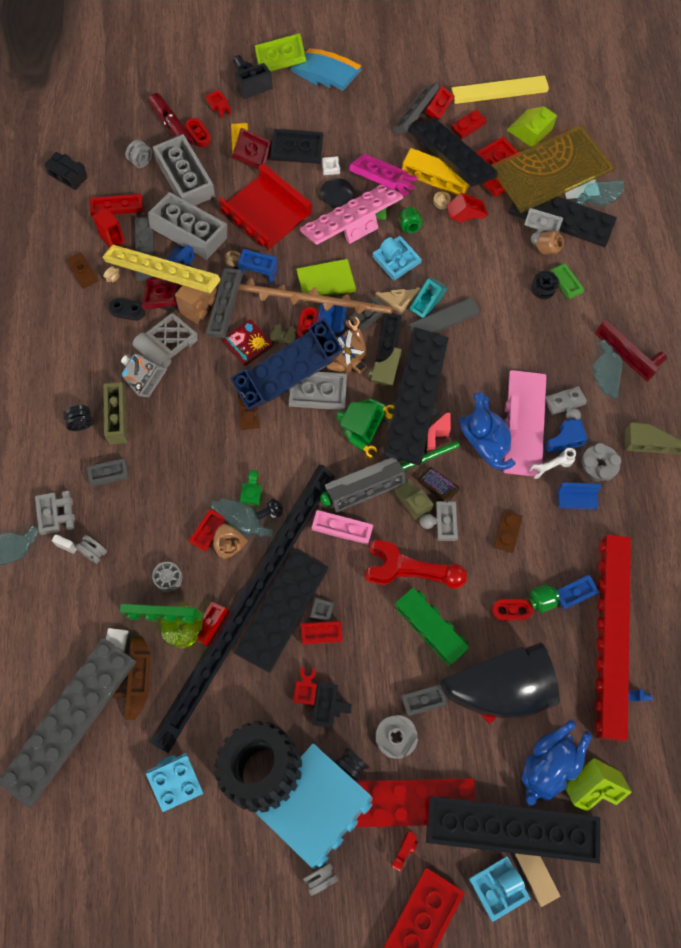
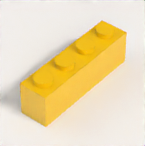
[402,148,469,195]

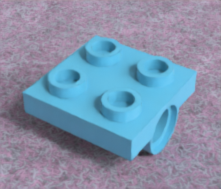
[372,236,422,281]
[146,753,203,812]
[468,856,531,922]

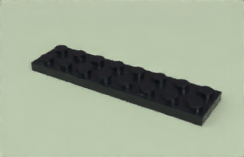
[383,327,449,466]
[425,796,600,864]

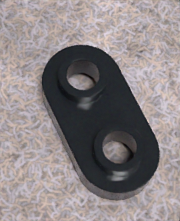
[109,298,145,321]

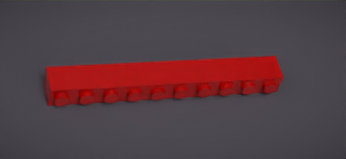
[594,535,631,742]

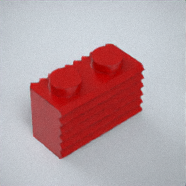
[92,208,125,248]

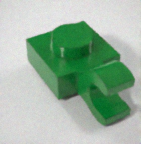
[240,470,262,506]

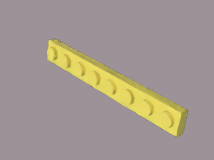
[103,245,221,293]

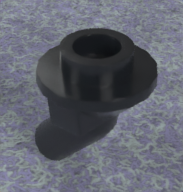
[255,499,283,520]

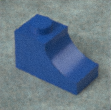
[545,419,587,454]

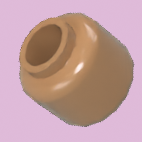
[536,231,564,255]

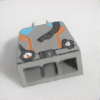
[121,354,167,398]

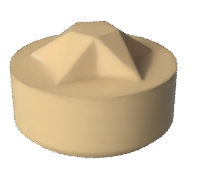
[433,191,451,209]
[225,251,241,266]

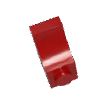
[447,193,488,223]

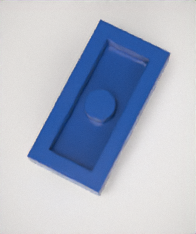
[557,575,599,610]

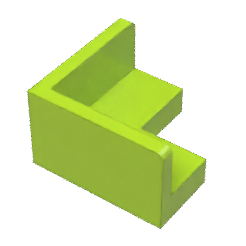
[566,758,632,812]

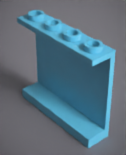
[256,744,373,870]

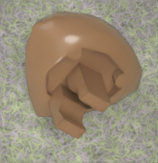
[213,524,247,559]

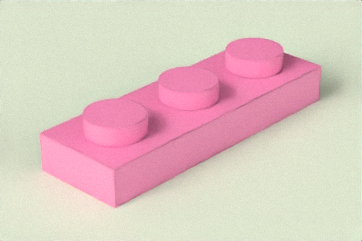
[312,510,373,545]

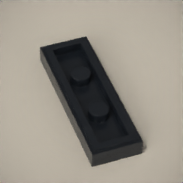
[375,313,402,362]

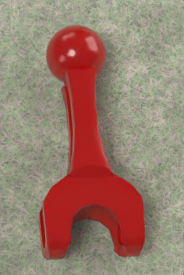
[364,540,467,589]

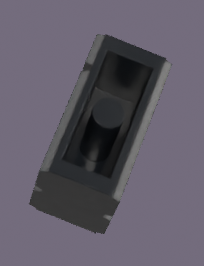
[45,152,87,190]

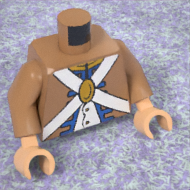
[326,317,367,375]

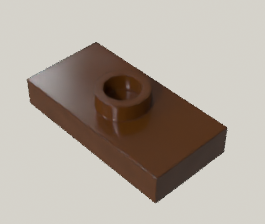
[66,252,99,289]

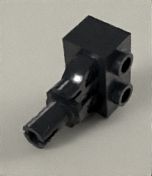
[233,55,273,99]

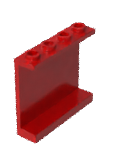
[219,163,312,250]

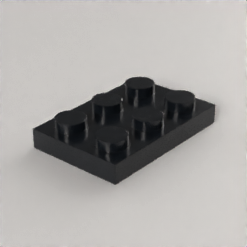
[271,129,323,164]

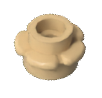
[103,266,120,283]

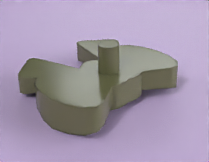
[270,324,297,345]

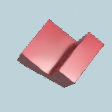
[426,413,451,453]

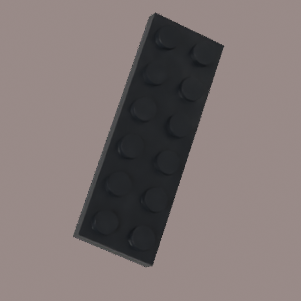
[408,118,498,187]
[508,195,617,247]
[234,549,329,674]

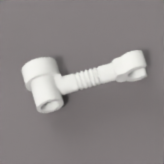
[529,448,576,479]

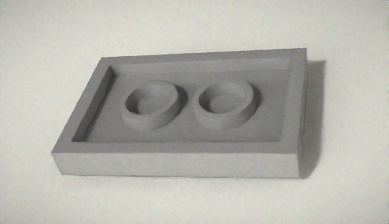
[289,372,347,410]

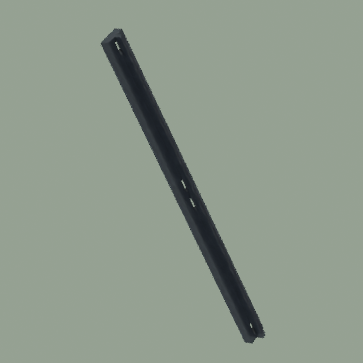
[149,465,335,753]

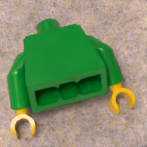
[337,398,395,459]

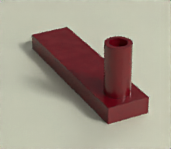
[595,320,667,382]

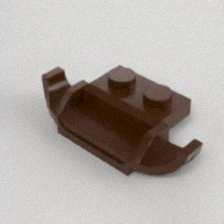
[111,636,151,720]

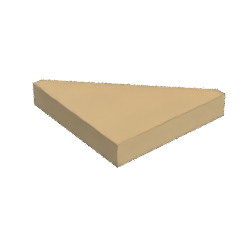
[375,287,421,314]

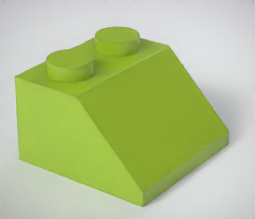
[507,106,557,148]

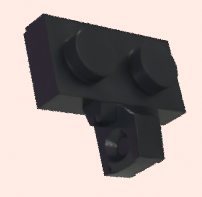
[312,683,352,728]

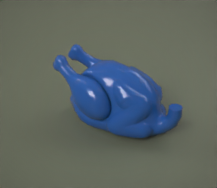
[459,392,516,470]
[521,719,592,805]

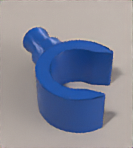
[628,689,653,702]

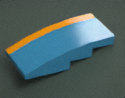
[290,48,362,91]

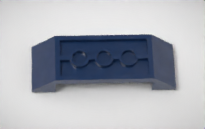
[230,317,344,410]

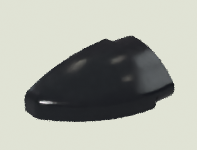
[440,643,560,718]

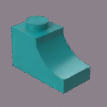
[409,278,448,318]

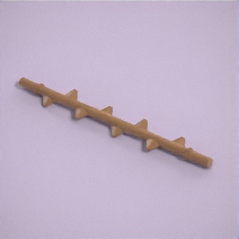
[219,278,393,314]

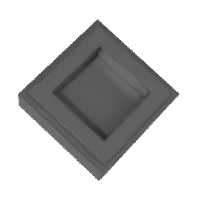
[310,598,334,622]

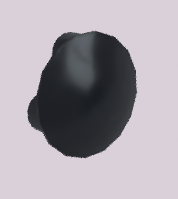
[320,178,354,209]

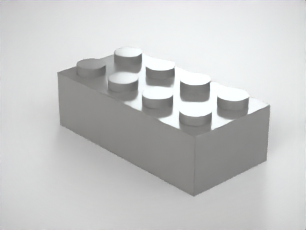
[153,134,215,206]
[148,192,227,260]

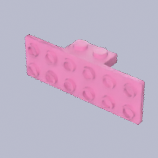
[300,184,403,245]
[503,370,546,477]

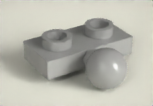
[524,208,563,246]
[545,386,587,420]
[419,501,458,541]

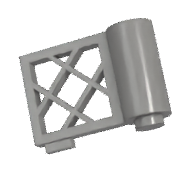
[132,313,198,368]

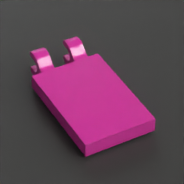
[349,153,418,196]

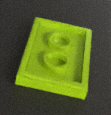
[255,33,307,71]
[297,259,356,302]

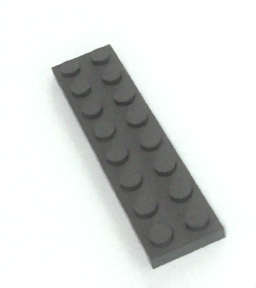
[0,638,137,808]

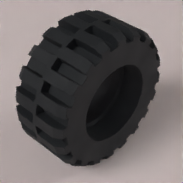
[214,721,302,813]

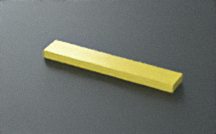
[451,76,549,104]

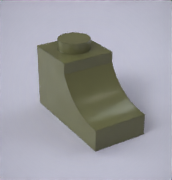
[369,347,402,388]
[393,479,434,522]

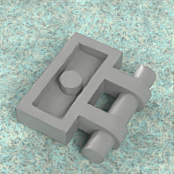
[35,491,75,535]

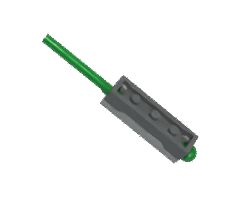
[320,441,460,513]

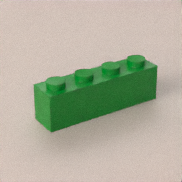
[394,588,469,667]

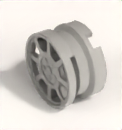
[125,139,153,168]
[75,535,107,564]
[152,562,183,593]
[303,863,338,896]

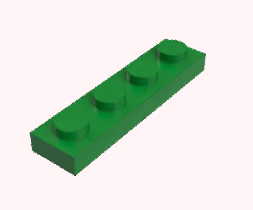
[119,604,203,624]

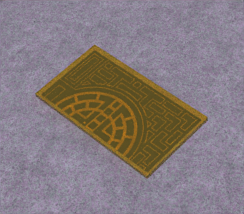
[491,125,615,213]

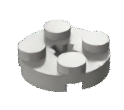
[581,443,621,482]
[375,715,418,759]

